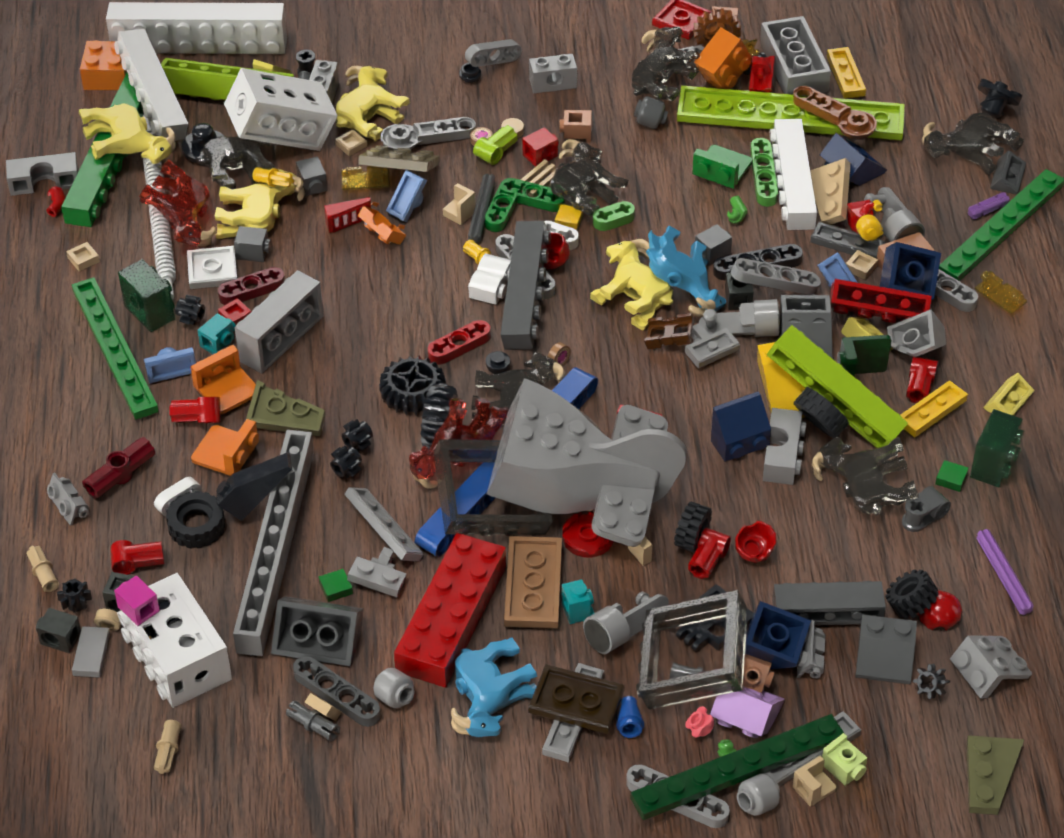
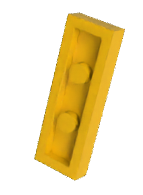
[826,47,866,99]
[901,380,968,437]

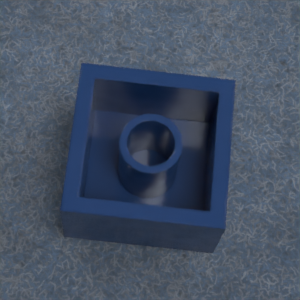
[879,242,941,300]

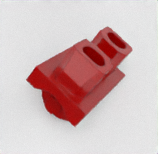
[749,56,775,93]

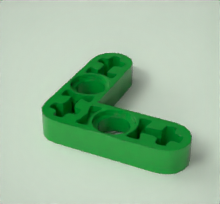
[485,178,565,232]

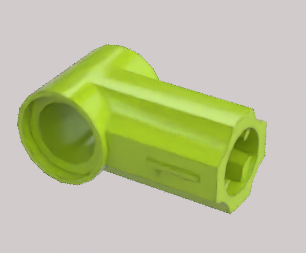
[473,125,518,165]

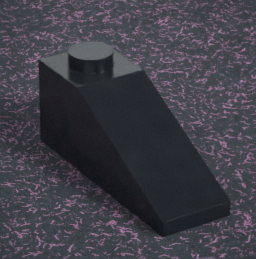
[216,453,292,521]

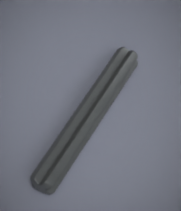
[468,173,495,243]

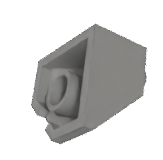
[887,310,946,357]

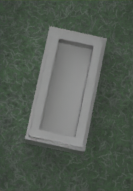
[72,626,110,677]

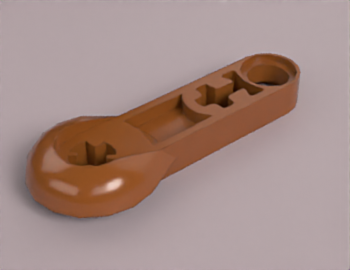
[793,86,877,139]

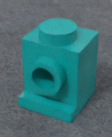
[197,313,236,354]
[562,579,594,624]

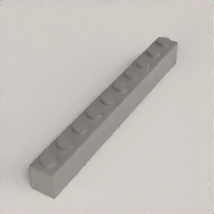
[233,430,314,656]

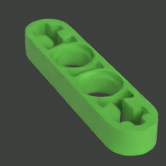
[750,138,778,207]

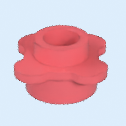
[685,706,714,738]

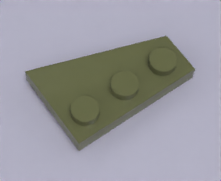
[966,735,1024,815]

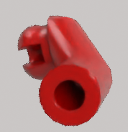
[46,186,66,217]

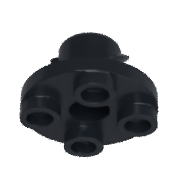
[977,79,1023,118]
[182,123,228,167]

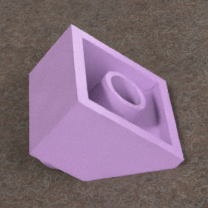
[710,681,785,738]

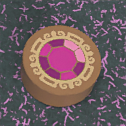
[470,127,493,146]
[548,342,571,367]

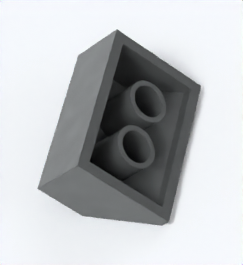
[271,596,364,666]

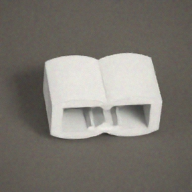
[468,253,511,305]

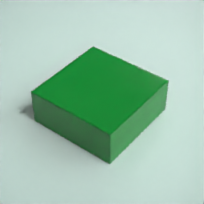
[935,460,969,492]
[318,569,353,602]

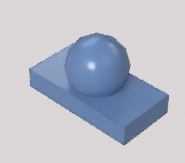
[386,170,427,222]
[817,252,858,288]
[144,347,196,384]

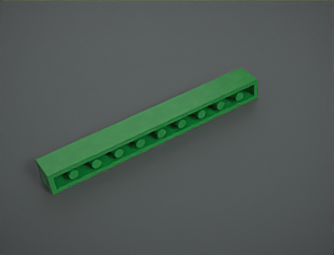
[61,72,144,227]

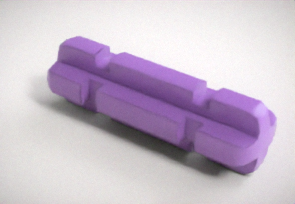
[967,192,1010,219]

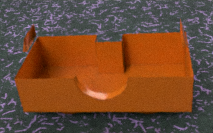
[358,202,406,245]

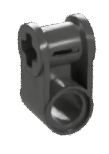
[902,486,951,532]

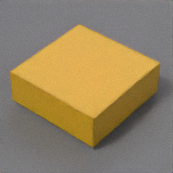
[555,204,583,230]

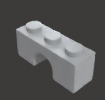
[6,152,79,196]
[763,408,806,485]

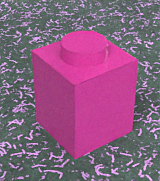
[114,575,160,626]

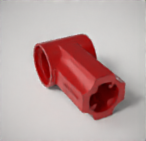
[906,357,938,403]
[169,397,221,423]
[688,527,731,579]
[110,540,164,575]

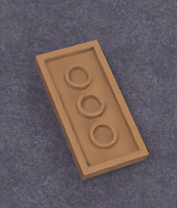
[504,536,562,628]

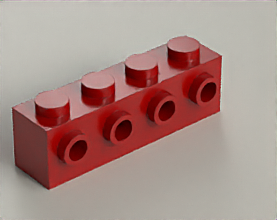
[830,279,932,323]

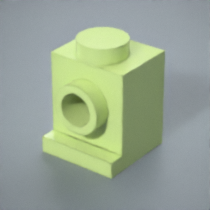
[822,733,867,786]

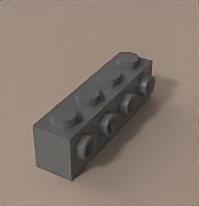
[772,581,886,625]

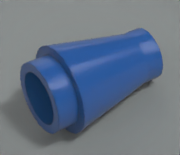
[616,696,644,738]

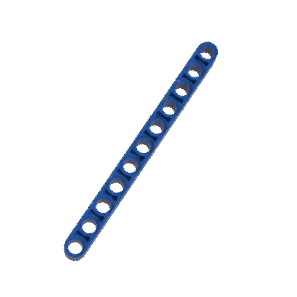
[415,367,598,557]

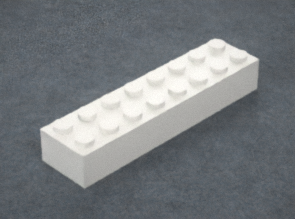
[106,2,287,54]

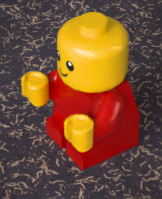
[847,199,883,241]

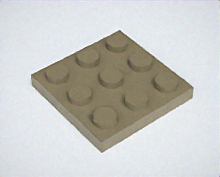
[358,145,440,172]

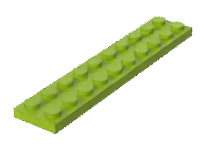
[677,85,905,140]

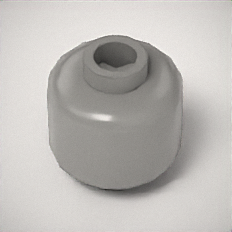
[373,668,414,708]
[737,774,780,816]

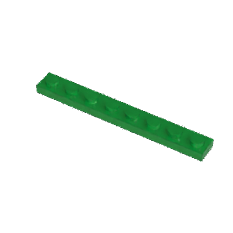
[939,169,1064,281]
[71,277,159,420]

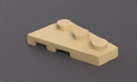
[810,158,850,225]

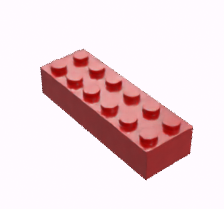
[394,533,506,688]

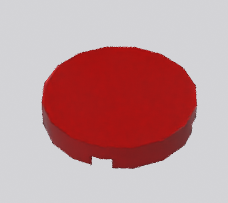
[562,512,614,558]

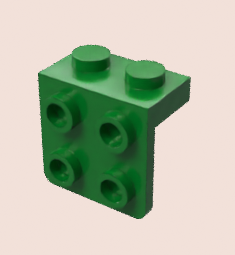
[692,145,752,189]

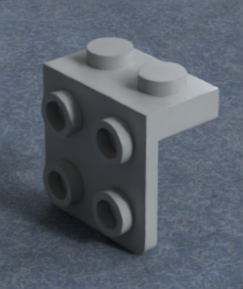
[950,636,1032,698]

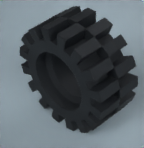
[674,501,712,553]
[885,569,939,619]

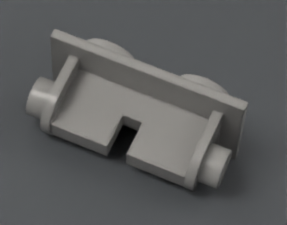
[47,473,89,526]
[796,620,825,678]

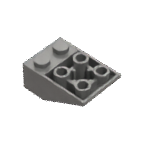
[779,295,832,358]

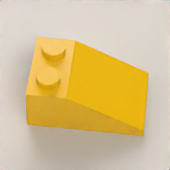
[757,342,805,418]

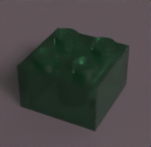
[118,259,175,332]
[970,409,1025,487]

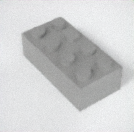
[760,16,831,96]
[235,270,324,374]

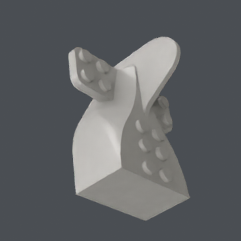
[487,378,687,547]

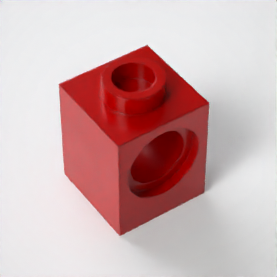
[522,127,559,167]

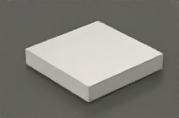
[187,246,237,289]

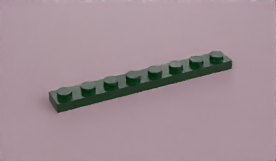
[630,714,845,821]

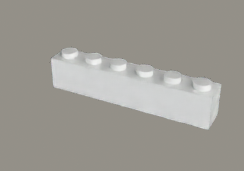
[114,28,188,141]
[770,119,817,230]

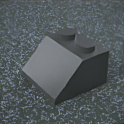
[855,614,917,684]

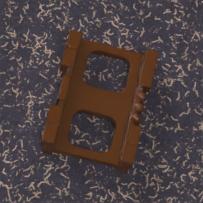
[644,313,694,349]

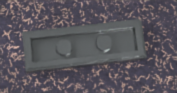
[810,222,886,259]

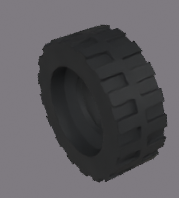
[793,387,849,439]
[166,491,226,549]

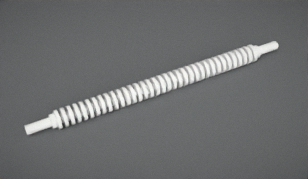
[142,115,176,301]

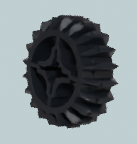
[379,355,446,415]
[420,383,458,452]

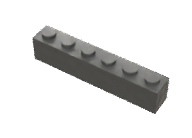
[500,221,551,350]

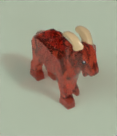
[139,159,216,247]
[409,398,509,489]

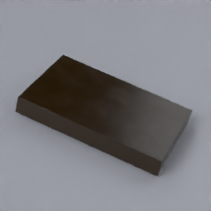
[528,664,625,734]

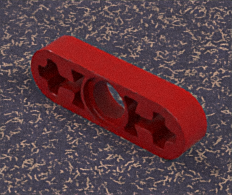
[428,320,491,365]

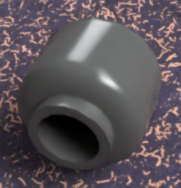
[633,96,668,129]

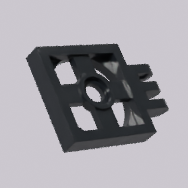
[676,584,754,652]

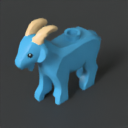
[646,226,727,317]
[451,638,537,737]

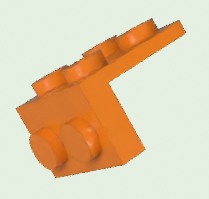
[190,345,256,415]
[191,419,259,476]

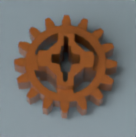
[693,8,741,47]

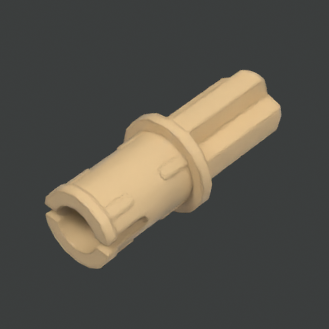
[26,546,59,592]
[154,720,182,774]

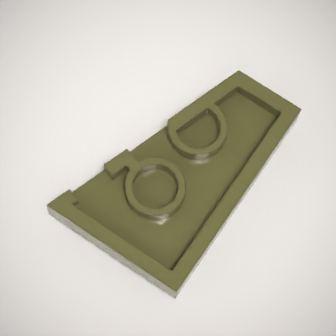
[246,380,326,436]

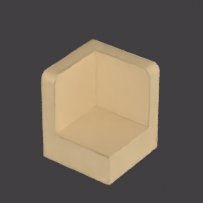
[443,183,475,225]
[793,756,836,807]

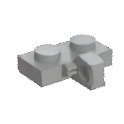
[685,323,740,369]
[347,547,407,597]

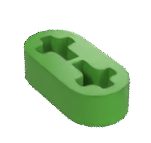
[593,201,635,231]

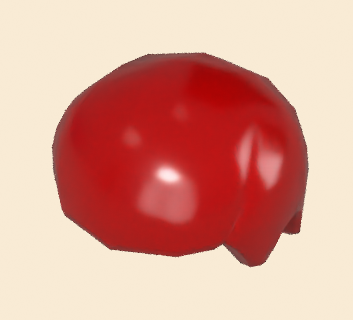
[544,233,570,270]
[735,521,777,563]
[918,591,963,630]

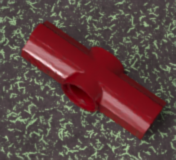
[82,437,155,499]

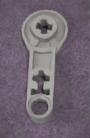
[381,117,476,151]

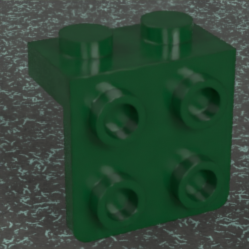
[837,335,892,377]

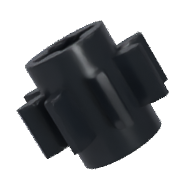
[175,295,205,325]
[341,419,373,451]
[330,446,362,478]
[57,579,92,613]
[913,664,950,699]

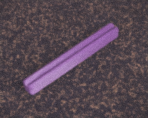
[977,529,1034,615]

